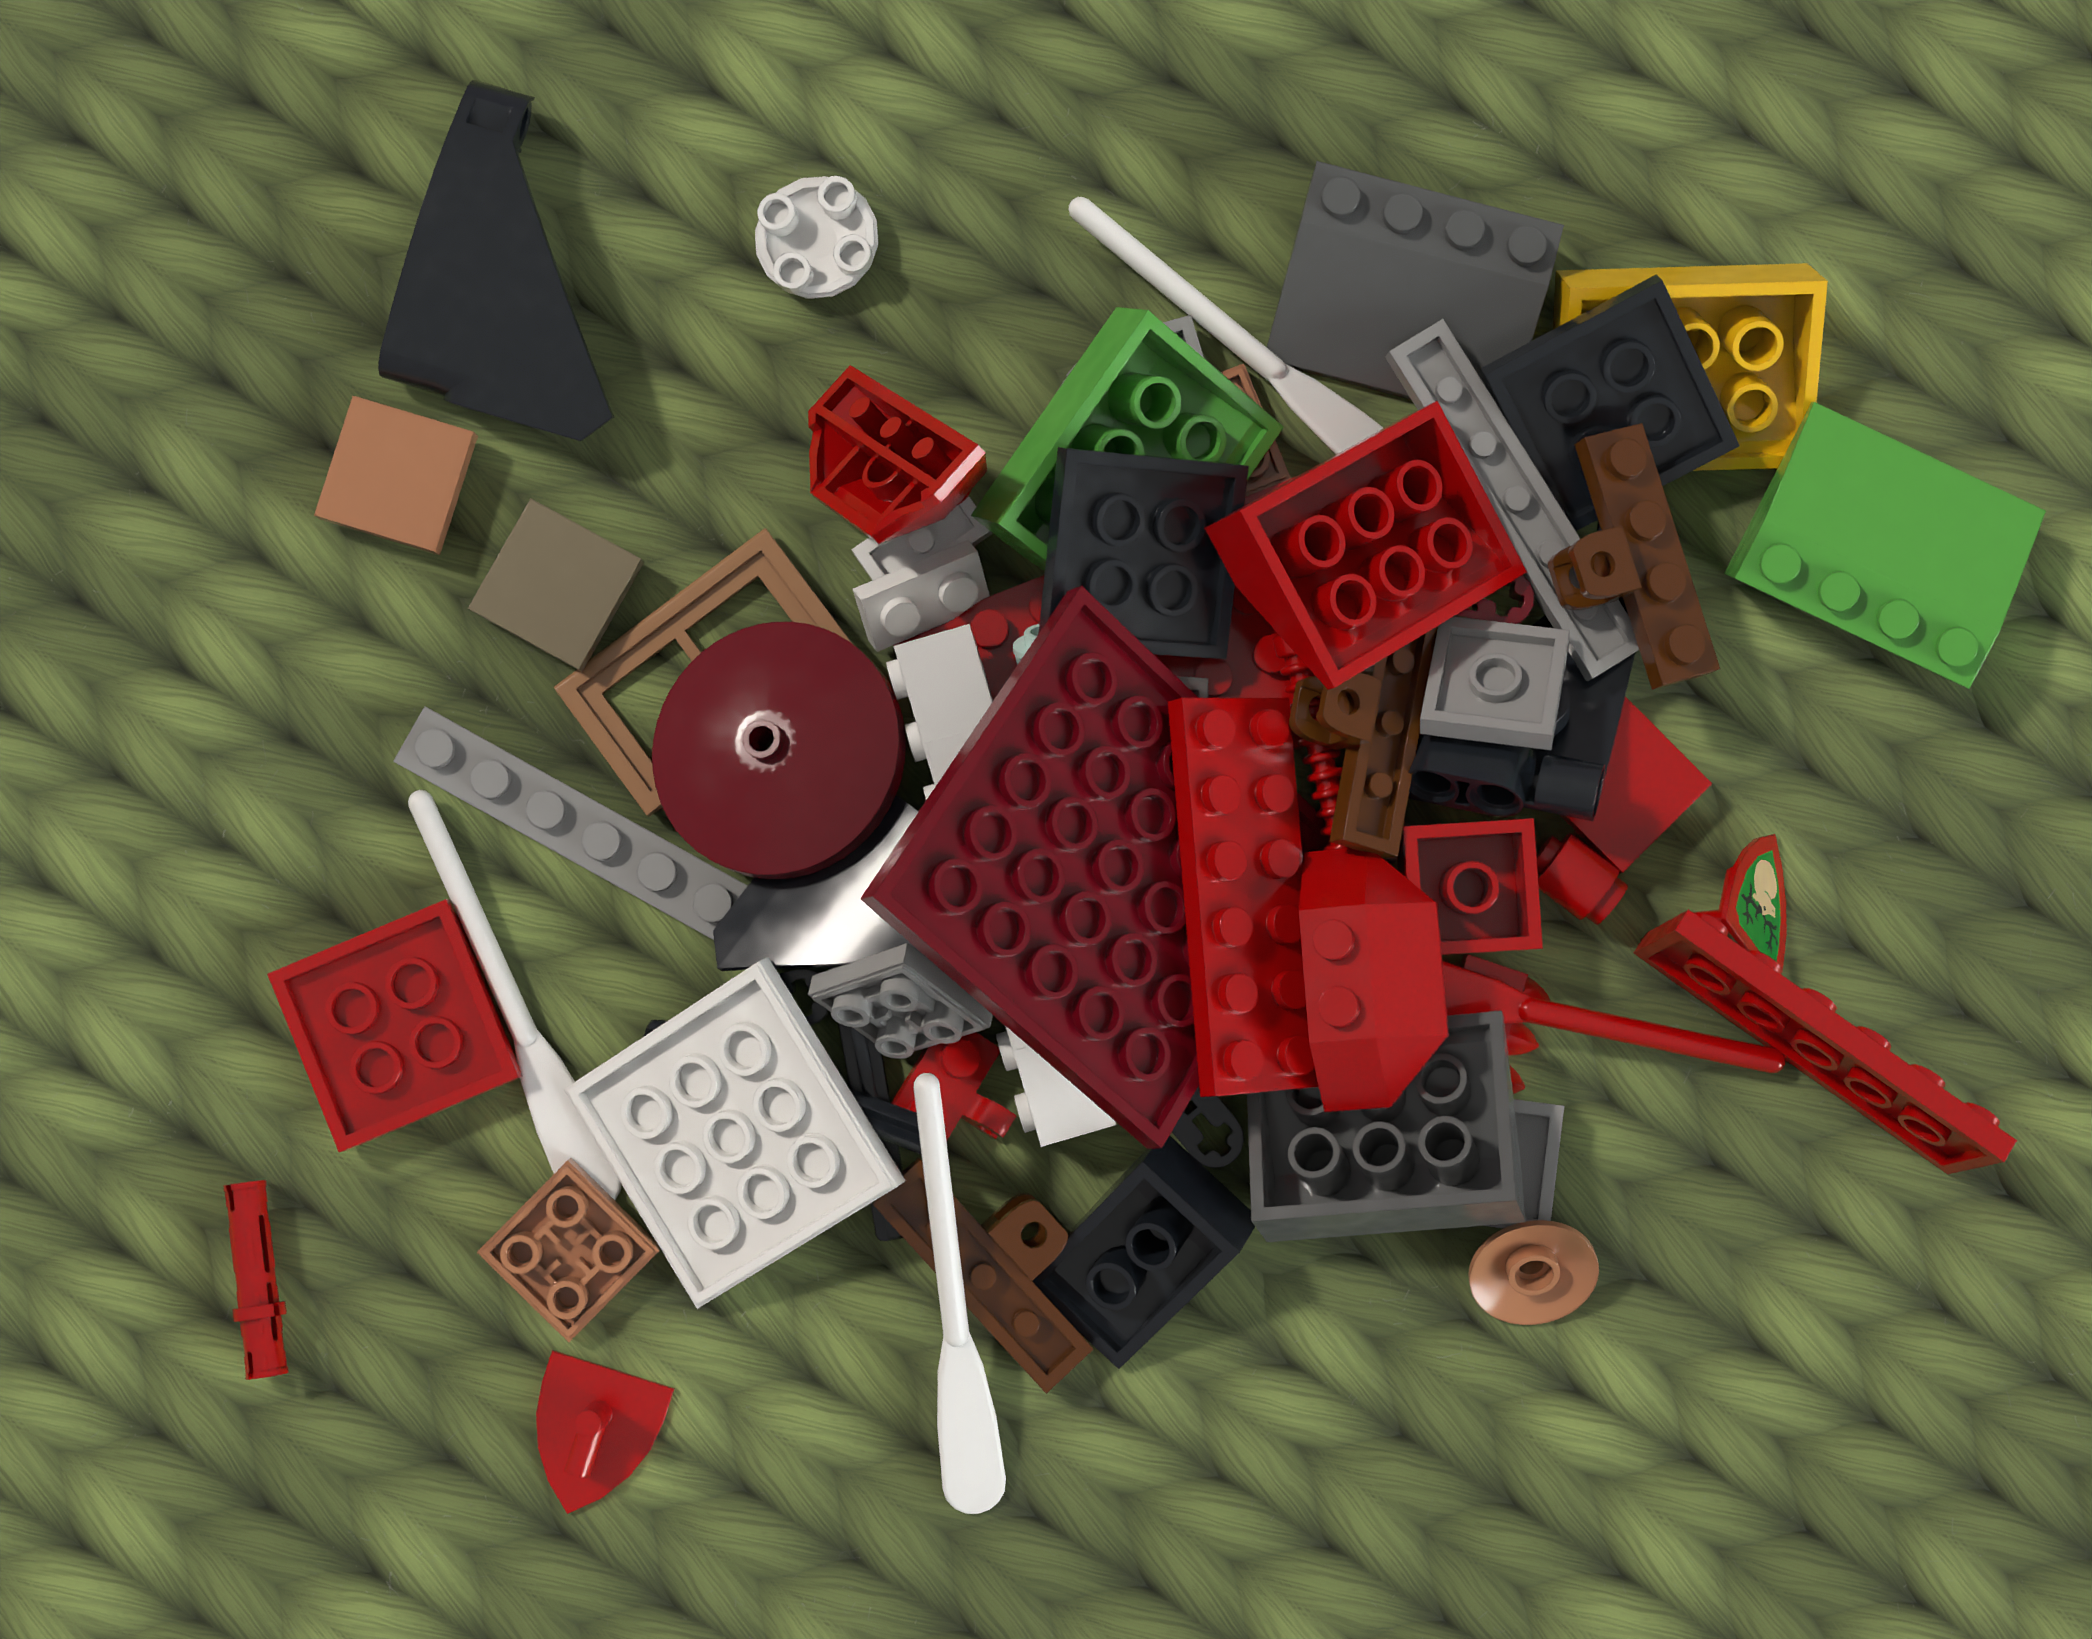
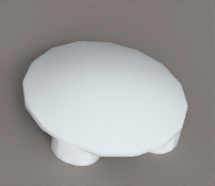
[755,176,878,299]

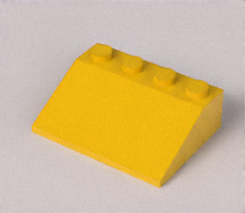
[1553,263,1828,471]

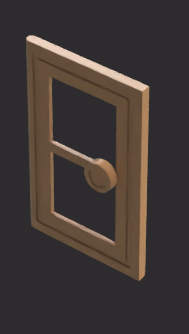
[554,528,852,817]

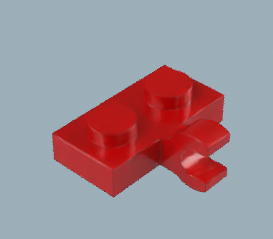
[891,1032,1016,1140]

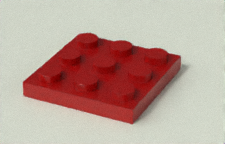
[267,899,523,1153]

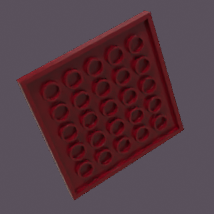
[860,586,1330,1149]

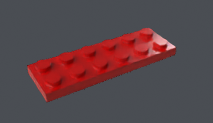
[1168,698,1319,1097]
[1633,909,2017,1175]

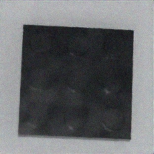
[1481,274,1740,531]
[1038,447,1249,659]

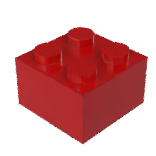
[1397,818,1543,955]

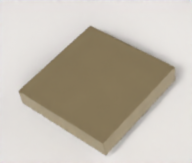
[468,498,644,672]

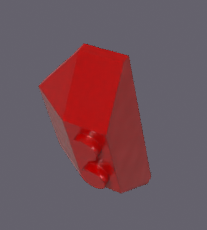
[808,365,987,544]
[1299,848,1449,1112]

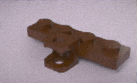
[1548,423,1720,690]
[1289,626,1438,858]
[872,1157,1094,1394]

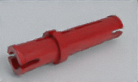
[223,1180,289,1380]

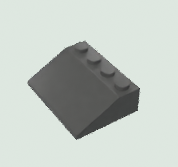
[1267,161,1564,419]
[1247,1011,1525,1242]

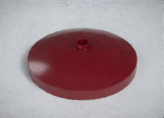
[652,622,906,879]

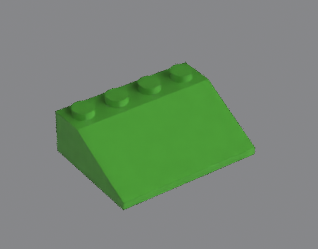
[971,307,1284,571]
[1724,402,2046,689]

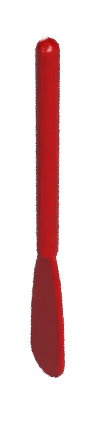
[1442,961,1785,1073]

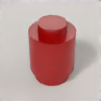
[1536,833,1628,925]

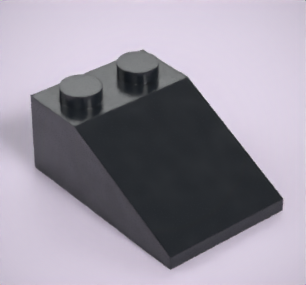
[1032,1135,1255,1369]

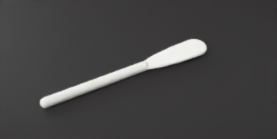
[1068,197,1383,455]
[408,790,622,1200]
[913,1073,1006,1514]

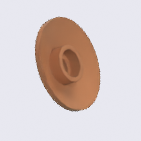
[1468,1220,1599,1325]

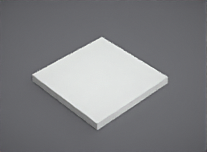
[564,957,906,1309]

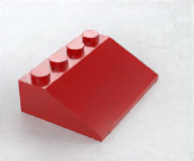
[1205,401,1527,690]

